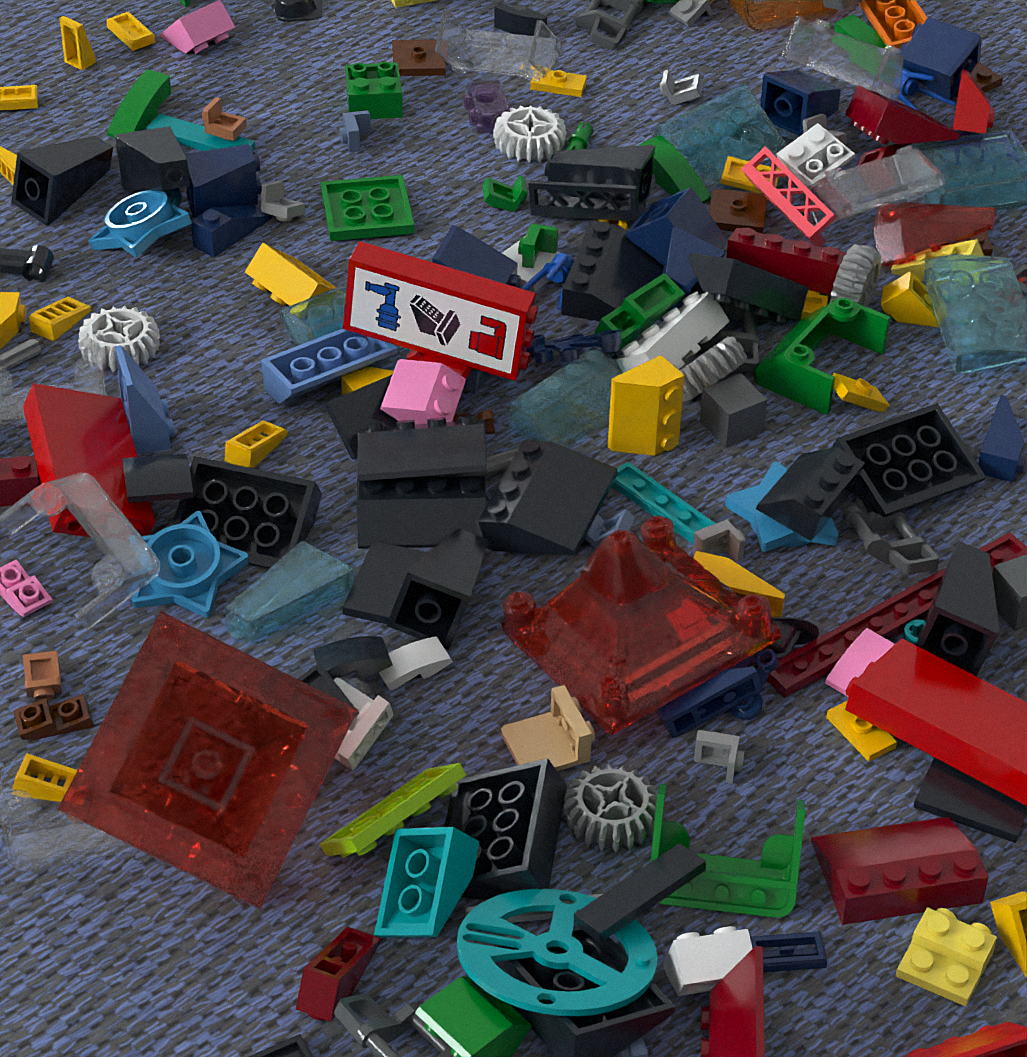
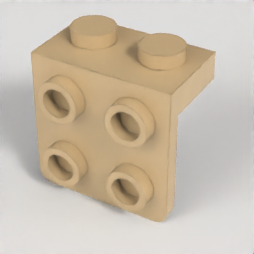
[501,685,595,771]

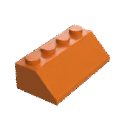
[858,0,928,54]

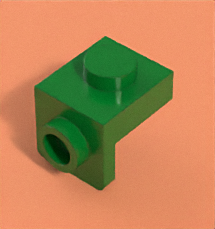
[483,175,528,212]
[518,223,558,268]

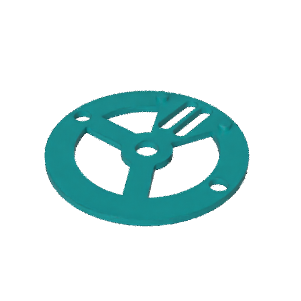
[456,889,658,1016]

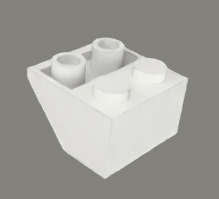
[776,123,855,189]
[663,926,753,996]

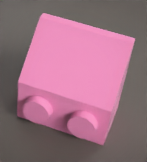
[160,0,235,54]
[380,359,466,425]

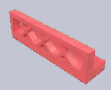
[741,146,837,246]

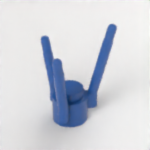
[890,68,956,111]
[520,253,574,310]

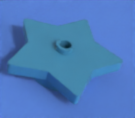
[88,188,192,257]
[725,462,838,552]
[127,511,249,618]

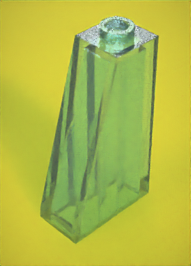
[225,541,354,644]

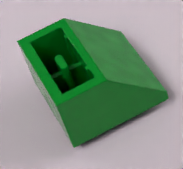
[345,61,403,119]
[415,977,533,1057]

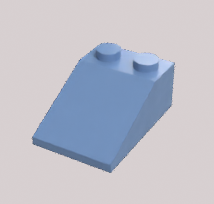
[115,345,175,454]

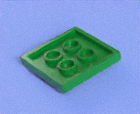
[320,175,415,241]

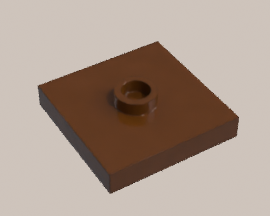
[392,39,446,76]
[709,188,768,233]

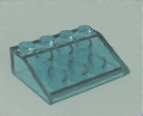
[651,84,788,190]
[908,128,1027,217]
[924,254,1027,374]

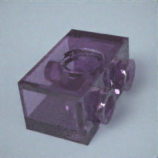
[463,80,510,134]

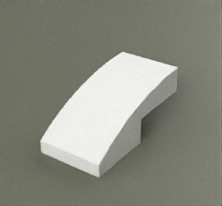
[379,636,453,691]

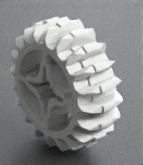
[493,105,567,163]
[78,306,160,373]

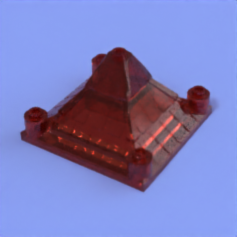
[501,516,782,735]
[57,611,358,910]

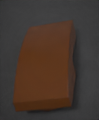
[14,694,94,740]

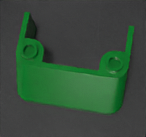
[754,298,890,415]
[650,784,806,918]

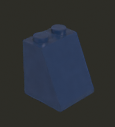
[896,17,982,101]
[759,69,841,136]
[185,144,262,219]
[626,187,728,265]
[432,225,521,288]
[659,226,725,322]

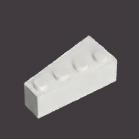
[615,292,729,373]

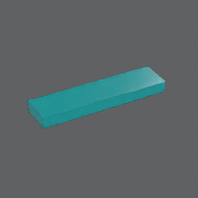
[147,114,255,152]
[612,462,716,545]

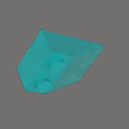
[374,827,479,938]

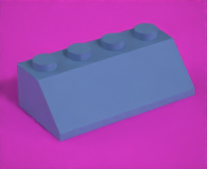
[261,329,398,404]

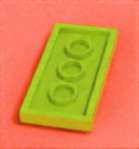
[319,763,466,858]

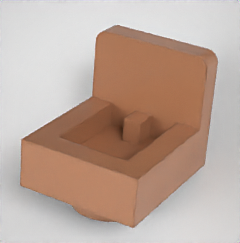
[202,97,247,141]
[23,651,62,701]

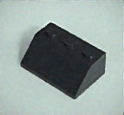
[756,447,865,541]

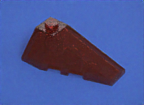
[873,202,997,267]

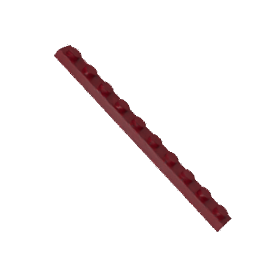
[766,532,1027,698]

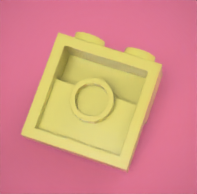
[896,907,997,1007]

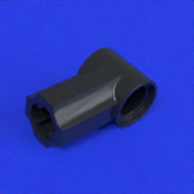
[0,245,54,282]

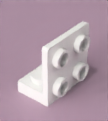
[317,678,394,770]

